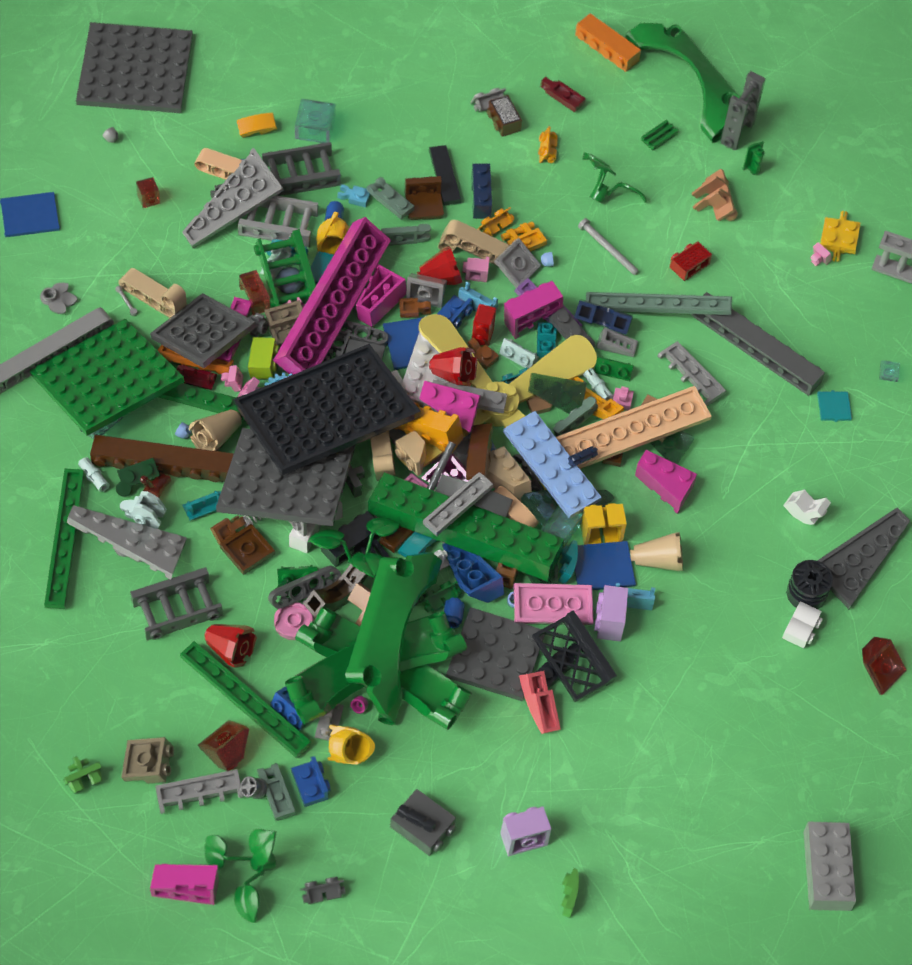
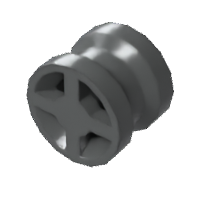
[240,776,267,799]

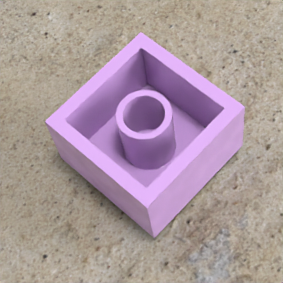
[594,585,628,642]
[501,807,551,856]

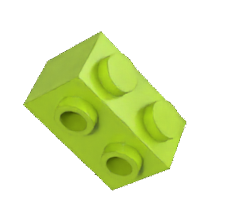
[248,337,280,379]

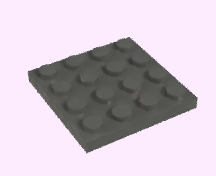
[150,293,256,368]
[446,607,545,701]

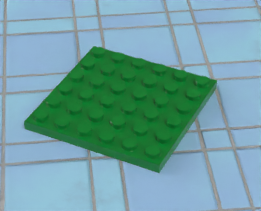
[29,318,185,436]

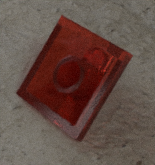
[862,637,906,695]
[198,720,249,771]

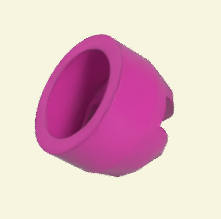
[351,696,369,714]

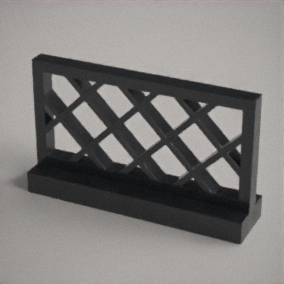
[532,610,617,702]

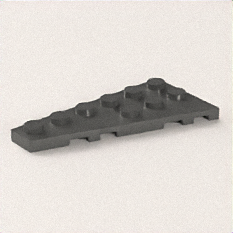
[817,507,910,610]

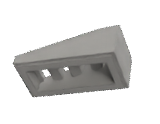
[596,327,638,357]

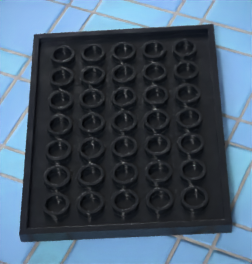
[233,344,421,475]

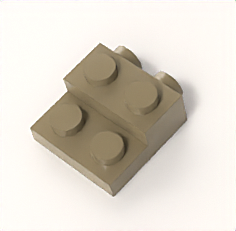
[121,737,174,783]

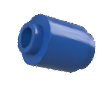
[325,201,344,221]
[444,598,465,629]

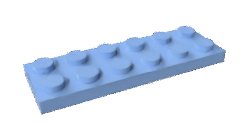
[503,411,602,519]

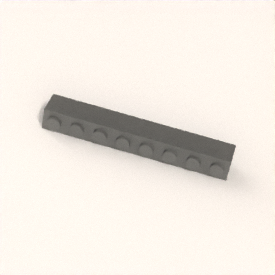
[691,292,825,396]

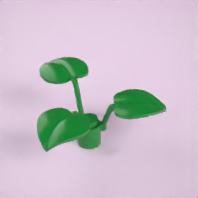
[583,152,647,203]
[308,518,399,578]
[205,829,277,923]

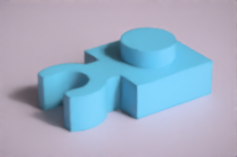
[338,185,370,208]

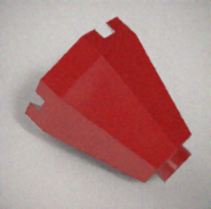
[417,246,463,285]
[429,347,477,387]
[205,624,257,668]

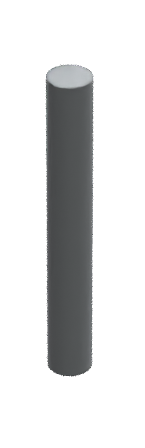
[427,441,456,491]

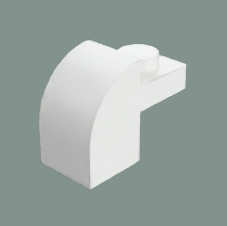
[783,490,831,525]

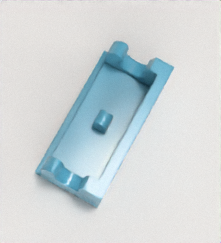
[458,281,498,312]
[615,583,655,610]

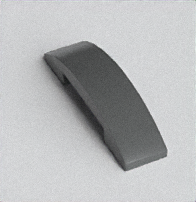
[435,474,513,517]

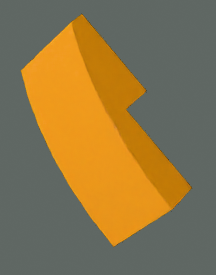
[237,113,277,138]

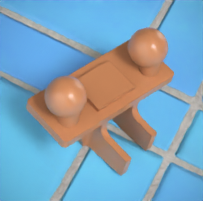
[691,169,738,221]

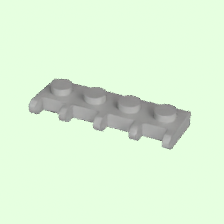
[658,341,726,406]
[155,769,243,814]

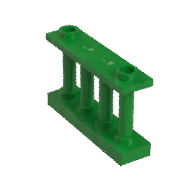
[254,229,316,308]

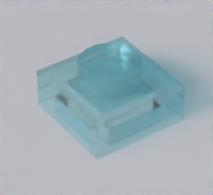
[879,360,900,382]

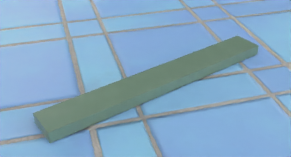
[586,292,732,315]

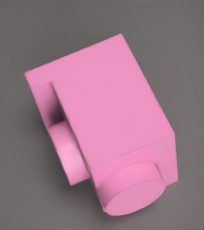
[463,257,490,282]

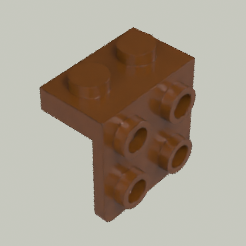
[404,176,444,220]

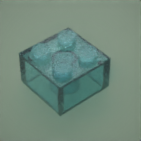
[295,99,336,143]

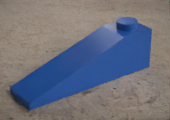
[442,543,504,603]

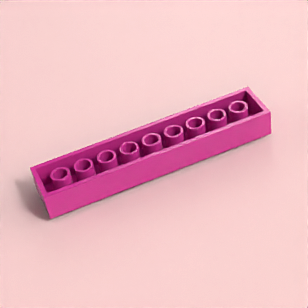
[273,217,391,375]

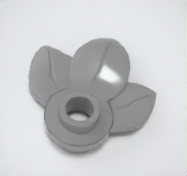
[40,283,77,314]

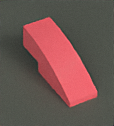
[519,671,561,734]

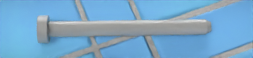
[578,218,638,275]

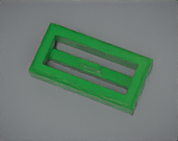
[641,119,678,150]

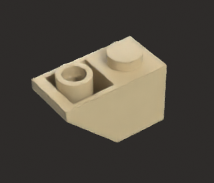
[395,431,427,476]

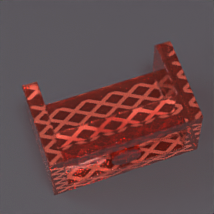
[239,270,270,315]

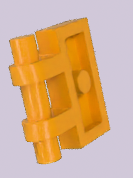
[501,222,547,252]

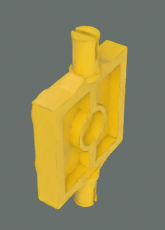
[820,211,861,262]

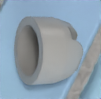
[102,127,118,142]

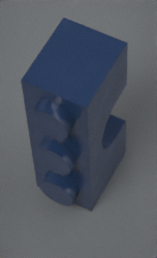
[471,163,492,219]
[574,299,633,335]

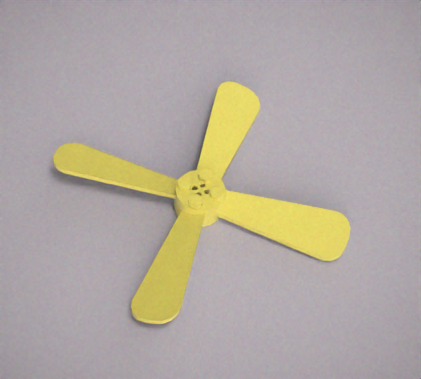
[398,314,597,497]

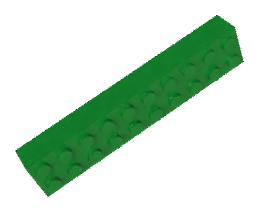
[368,472,564,581]

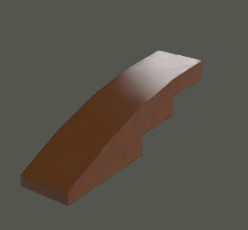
[466,423,494,480]

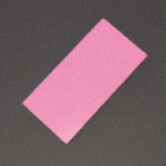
[513,583,593,625]

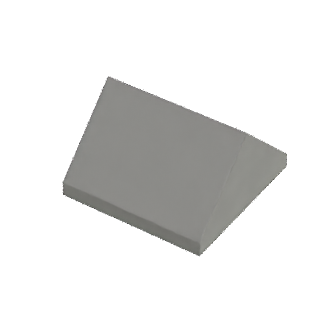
[406,273,447,308]

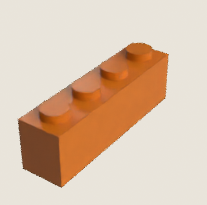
[575,13,641,72]

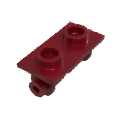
[177,364,217,390]

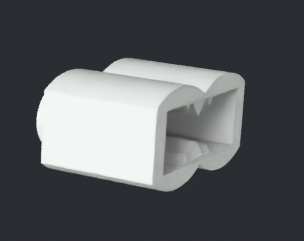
[782,601,823,648]

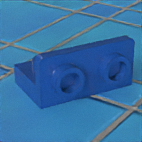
[437,295,473,329]
[270,686,304,731]
[291,756,331,807]

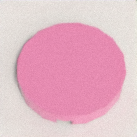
[274,602,314,640]

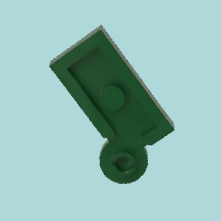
[116,457,160,496]

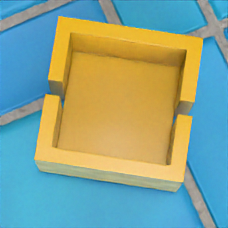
[581,503,627,545]

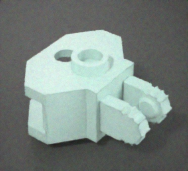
[120,491,167,529]

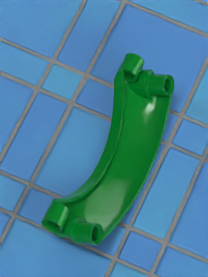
[295,607,472,730]
[285,611,467,724]

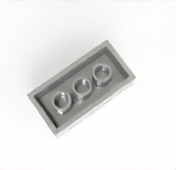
[804,822,856,911]

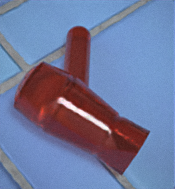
[140,473,171,498]

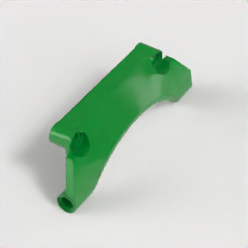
[625,23,740,143]
[346,552,442,725]

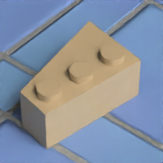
[486,446,532,501]

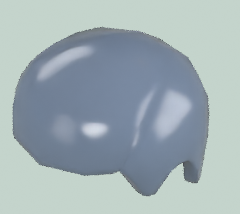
[276,267,304,294]

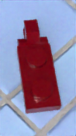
[540,76,586,112]

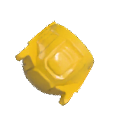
[317,212,350,255]
[327,724,375,764]

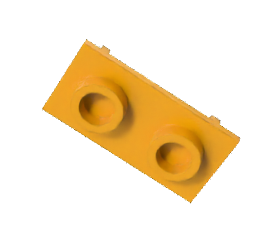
[538,126,558,163]
[477,207,514,236]

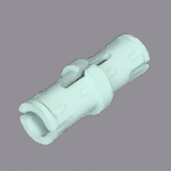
[583,368,614,401]
[78,457,110,492]

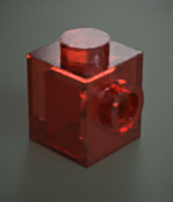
[136,177,160,208]

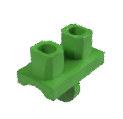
[63,756,102,794]

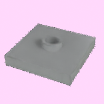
[494,238,541,288]

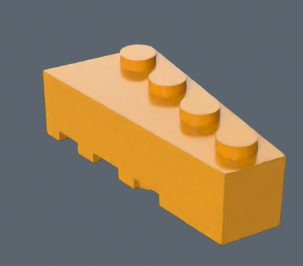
[394,402,464,453]

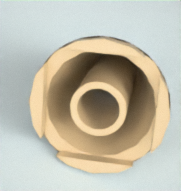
[189,410,242,451]
[630,532,683,571]

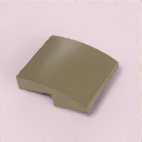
[264,300,303,347]

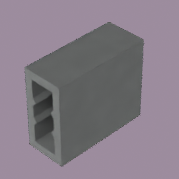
[390,789,456,856]

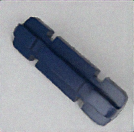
[568,446,598,467]

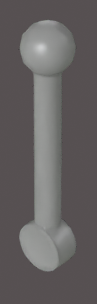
[115,286,137,316]

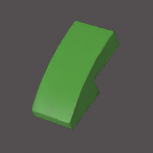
[561,868,579,918]

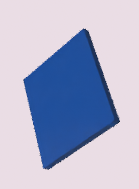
[0,192,60,237]
[383,317,424,370]
[574,541,636,590]

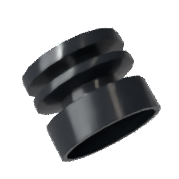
[786,560,833,609]

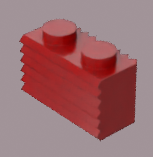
[670,241,712,281]
[472,304,496,346]

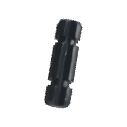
[396,804,436,833]

